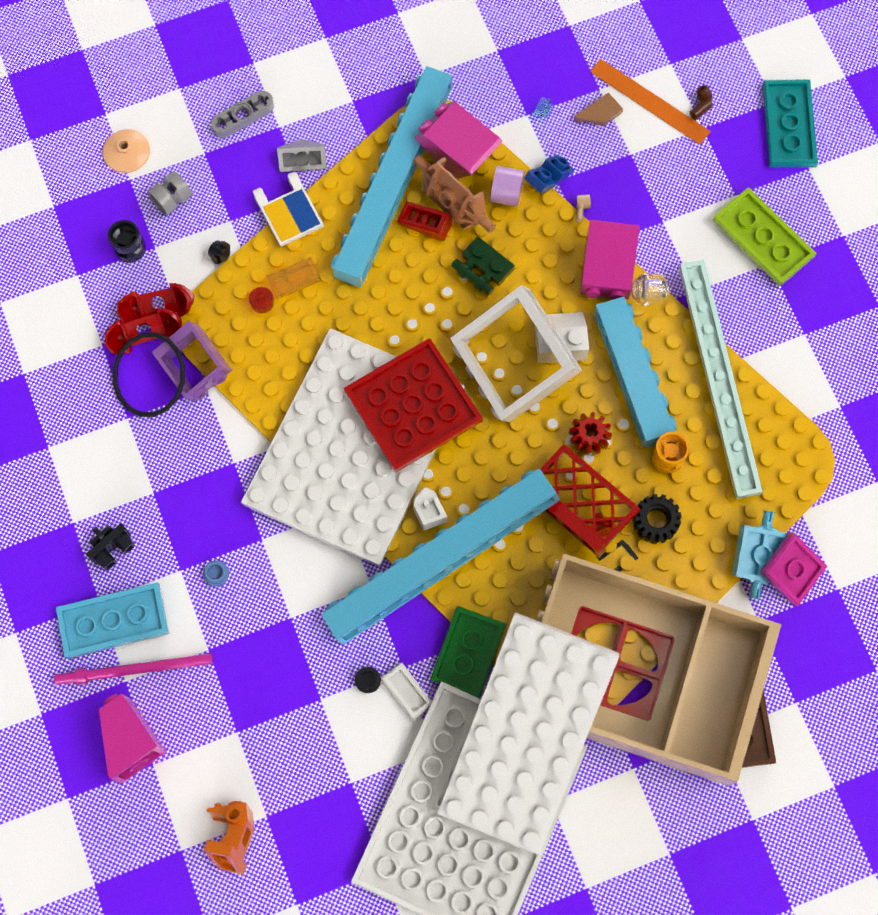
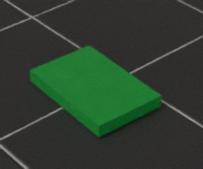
[430,606,507,699]

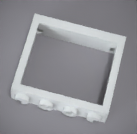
[450,285,582,422]

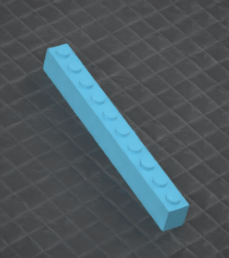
[331,66,453,288]
[321,468,560,645]

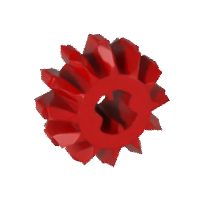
[569,412,612,456]

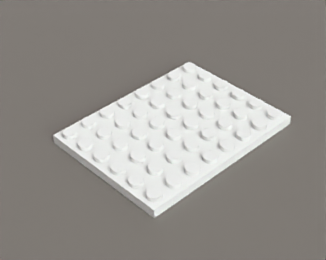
[241,328,465,567]
[351,682,588,915]

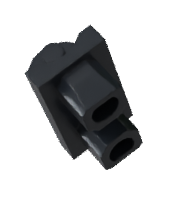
[86,523,135,571]

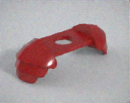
[117,283,195,325]
[105,308,182,354]

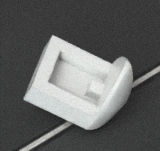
[413,488,447,531]

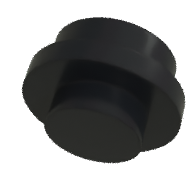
[208,240,230,264]
[355,667,381,694]

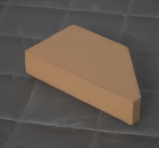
[574,92,623,126]

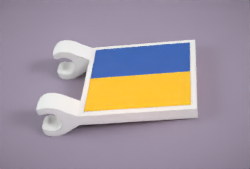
[253,172,324,247]

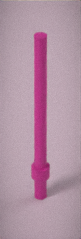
[54,653,213,685]

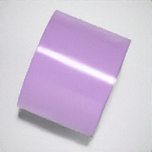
[490,166,524,207]

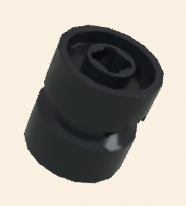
[108,220,146,263]

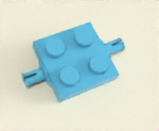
[731,510,789,599]

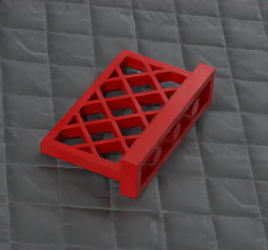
[540,444,641,558]

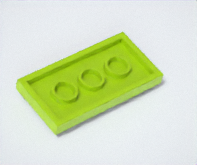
[713,187,817,287]

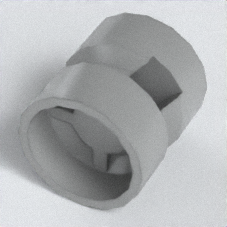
[147,171,193,216]

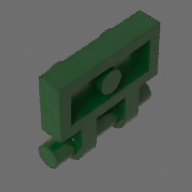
[451,236,515,296]

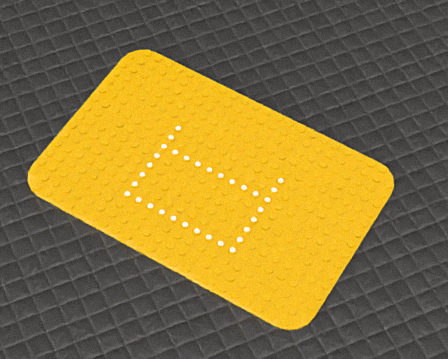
[181,100,835,705]

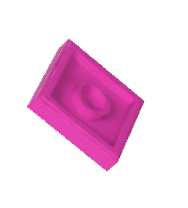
[760,532,827,606]

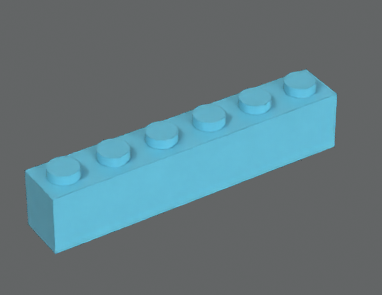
[594,297,677,448]

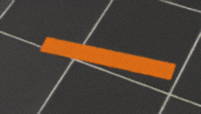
[590,59,710,144]

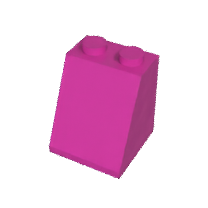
[415,101,502,179]
[580,220,640,300]
[99,693,167,784]

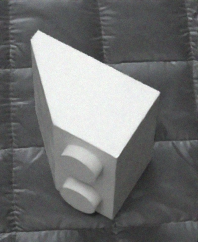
[534,312,589,363]

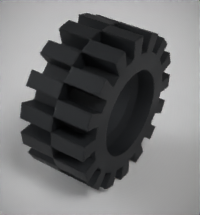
[633,494,682,544]

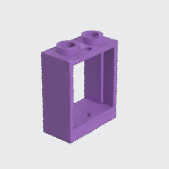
[152,321,232,401]

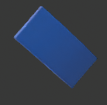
[524,155,574,194]

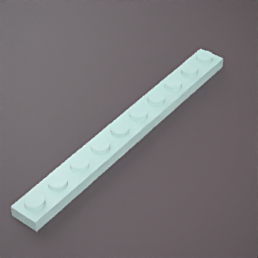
[679,259,763,499]

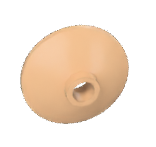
[103,129,150,173]

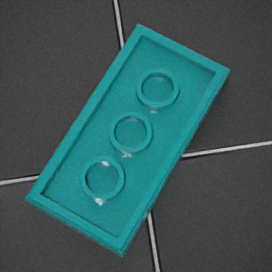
[762,79,818,168]

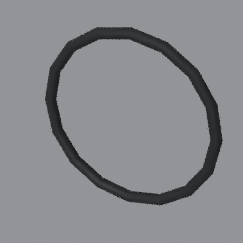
[113,332,185,417]

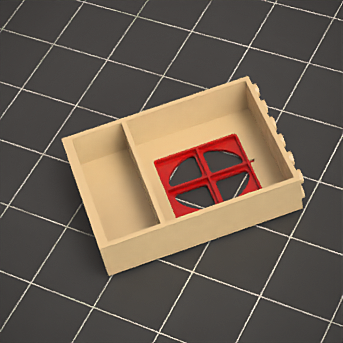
[536,553,781,786]

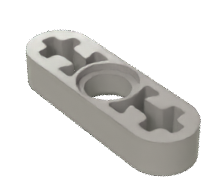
[211,91,274,138]

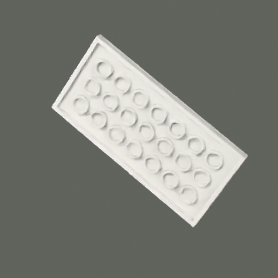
[437,612,620,855]

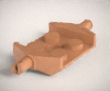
[413,155,496,233]

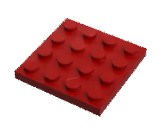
[344,338,483,473]

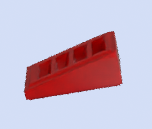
[397,201,453,241]

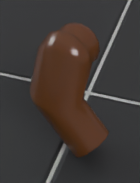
[689,85,713,120]

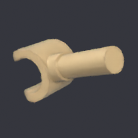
[576,194,591,223]

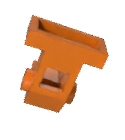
[204,801,255,875]

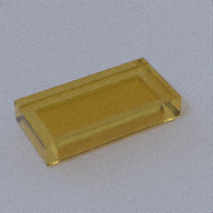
[266,257,322,300]

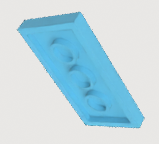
[56,582,170,659]

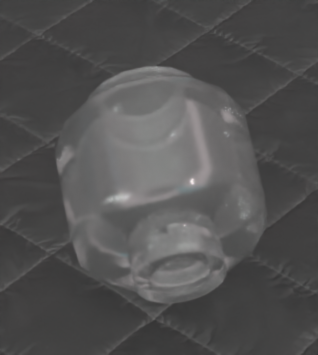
[631,273,670,306]

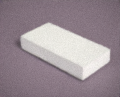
[381,662,432,721]

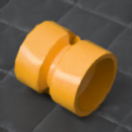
[651,432,690,474]

